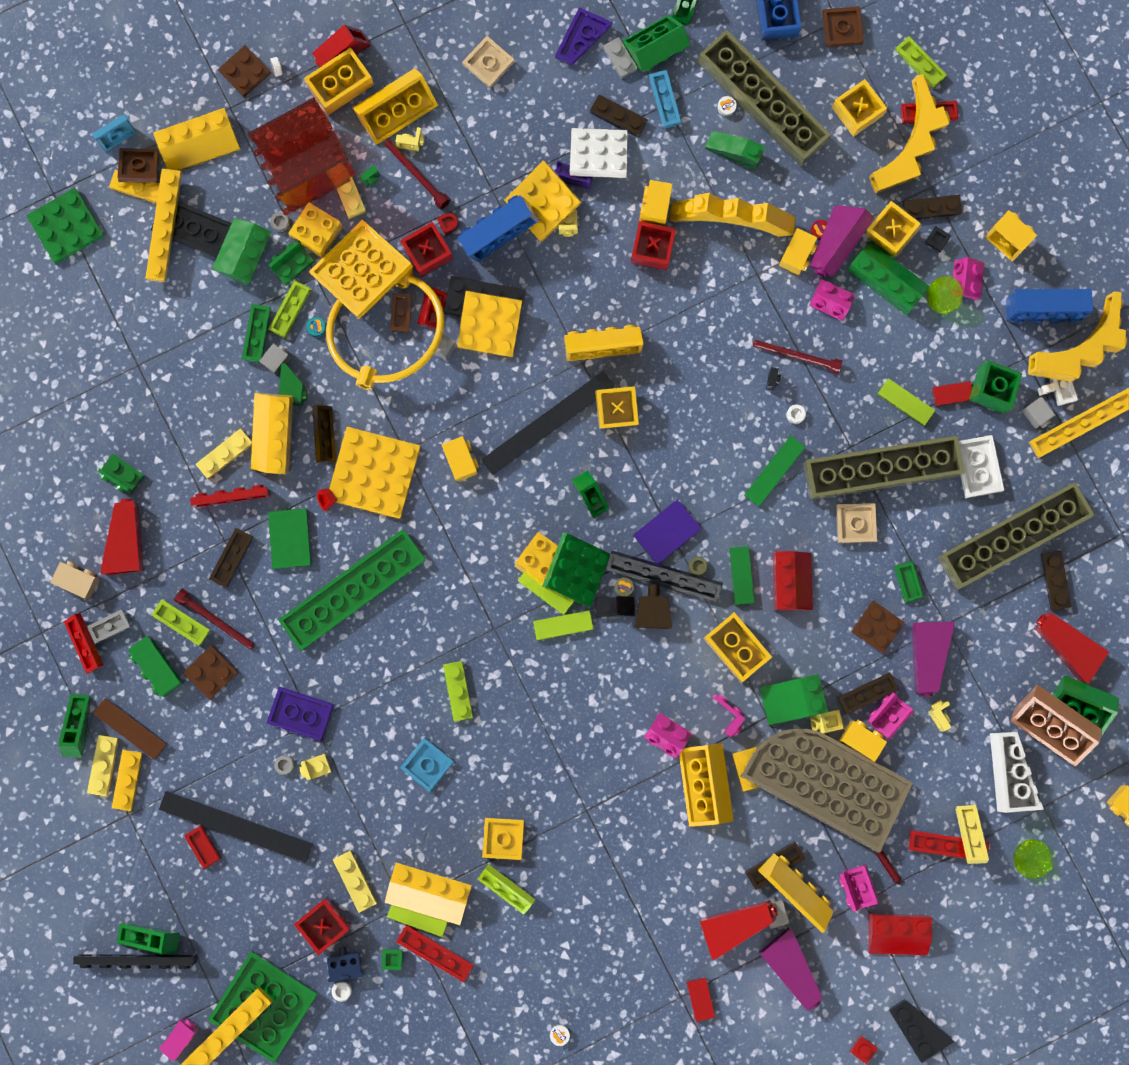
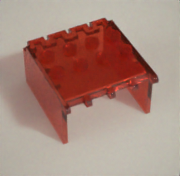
[247,98,356,215]

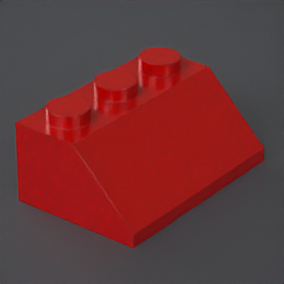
[773,551,813,611]
[868,913,932,955]

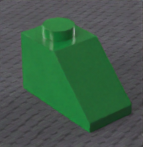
[672,0,699,25]
[279,363,308,406]
[572,470,609,518]

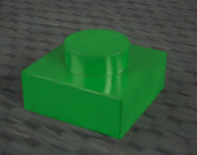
[359,165,380,187]
[382,949,403,970]

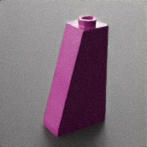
[810,205,874,277]
[912,622,954,697]
[759,927,822,1011]

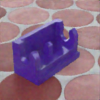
[554,160,593,190]

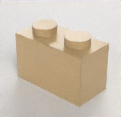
[50,561,100,600]

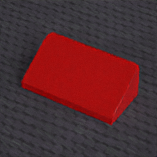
[417,287,447,329]

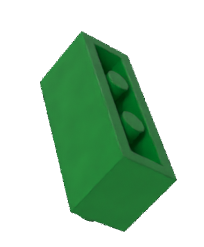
[128,636,184,697]

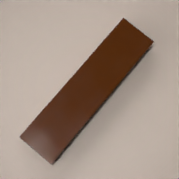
[93,698,167,760]

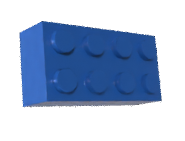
[756,0,801,41]
[457,195,540,262]
[1006,289,1093,324]

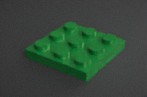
[26,188,104,264]
[542,532,611,607]

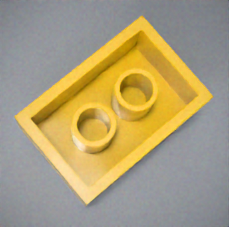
[304,47,374,116]
[703,612,772,683]

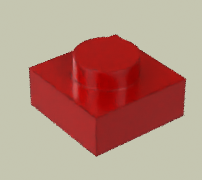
[849,1035,878,1065]

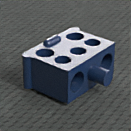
[327,947,365,982]

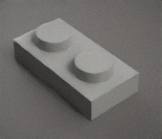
[603,37,637,79]
[87,609,131,644]

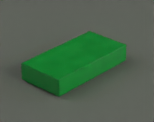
[894,561,924,603]

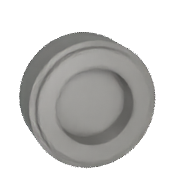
[270,212,290,232]
[274,755,295,775]

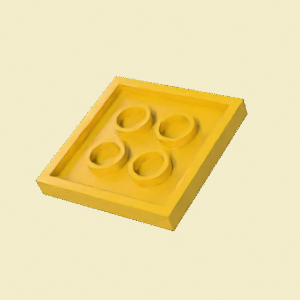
[504,160,582,242]
[457,291,523,357]

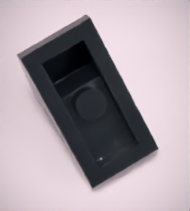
[596,596,635,617]

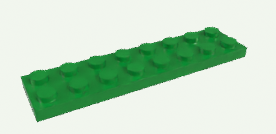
[278,529,426,651]

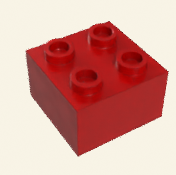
[631,221,676,271]
[400,222,453,278]
[293,897,352,956]

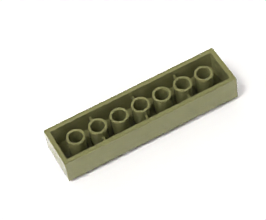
[698,29,831,167]
[803,436,965,501]
[937,482,1095,590]

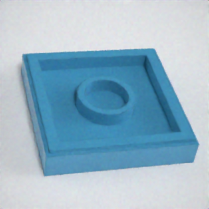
[92,114,136,152]
[400,737,455,792]

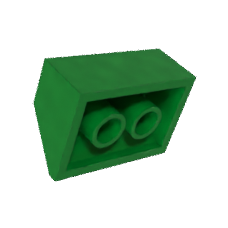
[622,15,691,72]
[212,218,272,286]
[1053,675,1119,736]

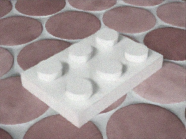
[959,435,1004,498]

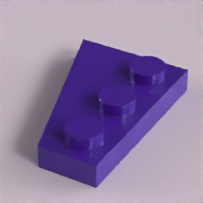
[555,7,613,66]

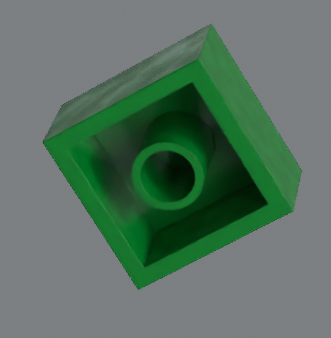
[969,360,1023,413]

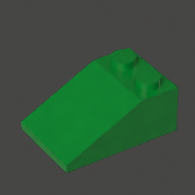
[759,674,828,725]

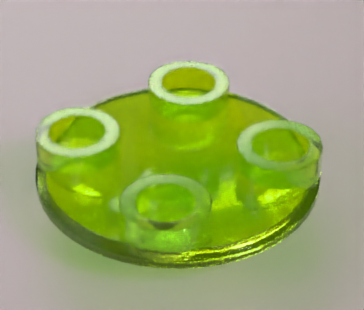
[927,276,963,314]
[1013,839,1052,879]

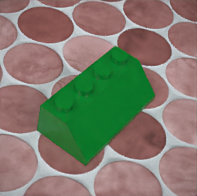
[847,241,930,316]

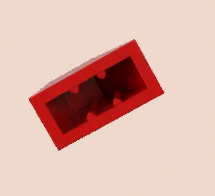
[312,25,371,68]

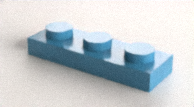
[648,70,681,129]

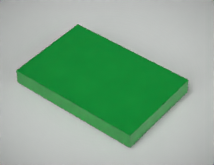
[268,508,312,569]

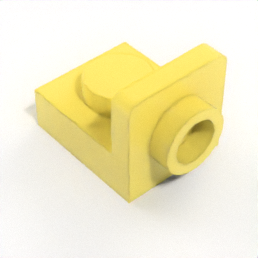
[396,127,425,152]
[559,210,578,237]
[928,700,951,732]
[810,710,844,734]
[299,754,332,781]

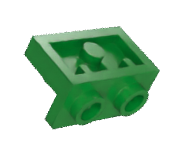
[269,241,314,286]
[96,453,145,494]

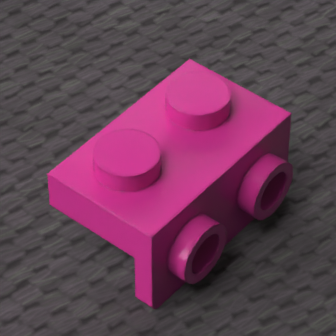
[951,257,984,300]
[809,279,855,321]
[868,692,914,740]
[644,713,692,758]
[839,864,880,912]

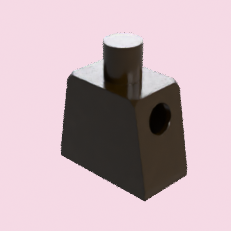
[634,585,672,629]

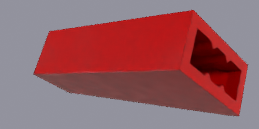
[101,498,144,576]
[1035,612,1109,684]
[700,900,778,960]

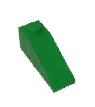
[705,131,766,170]
[58,694,90,758]
[117,923,180,954]

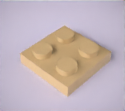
[462,36,515,88]
[836,503,877,543]

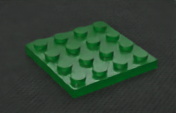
[208,951,318,1063]

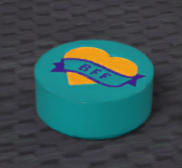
[306,317,326,337]

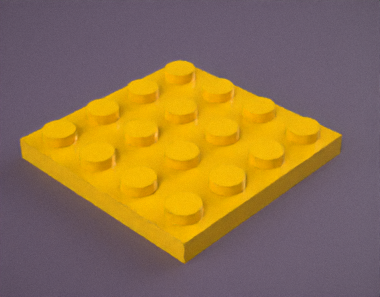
[309,220,413,319]
[329,427,421,520]

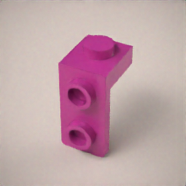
[711,694,745,737]
[159,1017,200,1061]

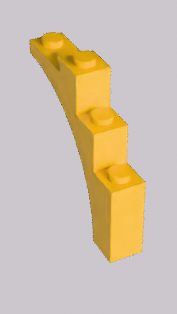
[869,74,950,194]
[669,193,796,237]
[1028,291,1127,382]

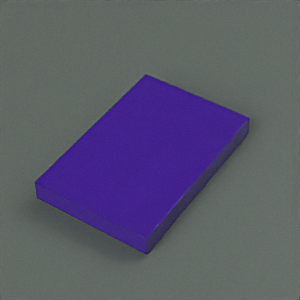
[633,499,702,564]
[267,686,335,741]

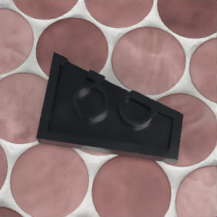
[888,999,955,1063]

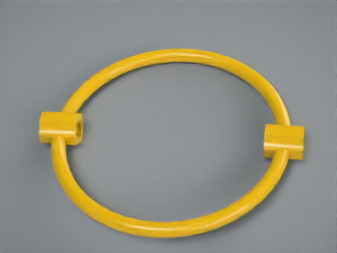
[326,268,444,390]

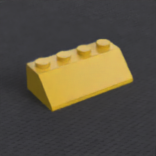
[353,68,439,145]
[153,108,240,171]
[564,325,643,361]
[251,393,293,474]
[679,743,734,827]
[758,854,834,933]
[385,863,472,925]

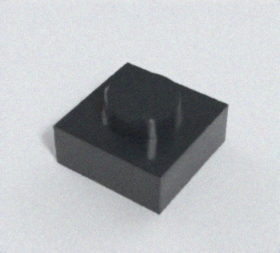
[925,226,952,253]
[766,367,781,391]

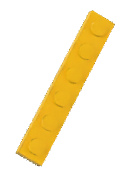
[145,169,182,282]
[1029,388,1129,458]
[180,986,273,1065]

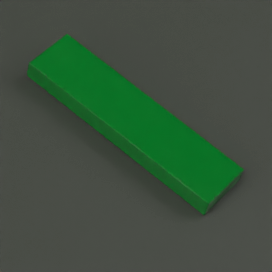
[744,435,805,507]

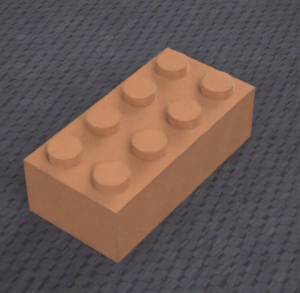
[1011,684,1102,766]

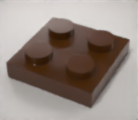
[822,6,864,48]
[218,45,271,98]
[118,148,158,183]
[851,600,905,654]
[183,645,238,700]

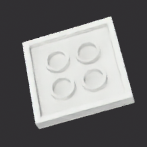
[570,128,627,178]

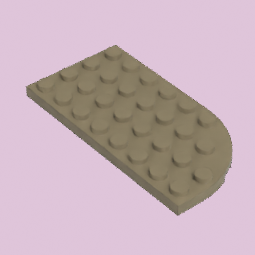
[740,729,913,853]

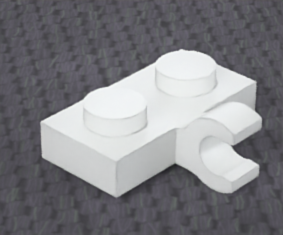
[1037,378,1078,406]

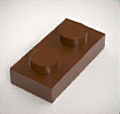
[390,293,412,333]

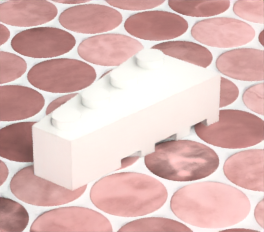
[990,732,1044,813]

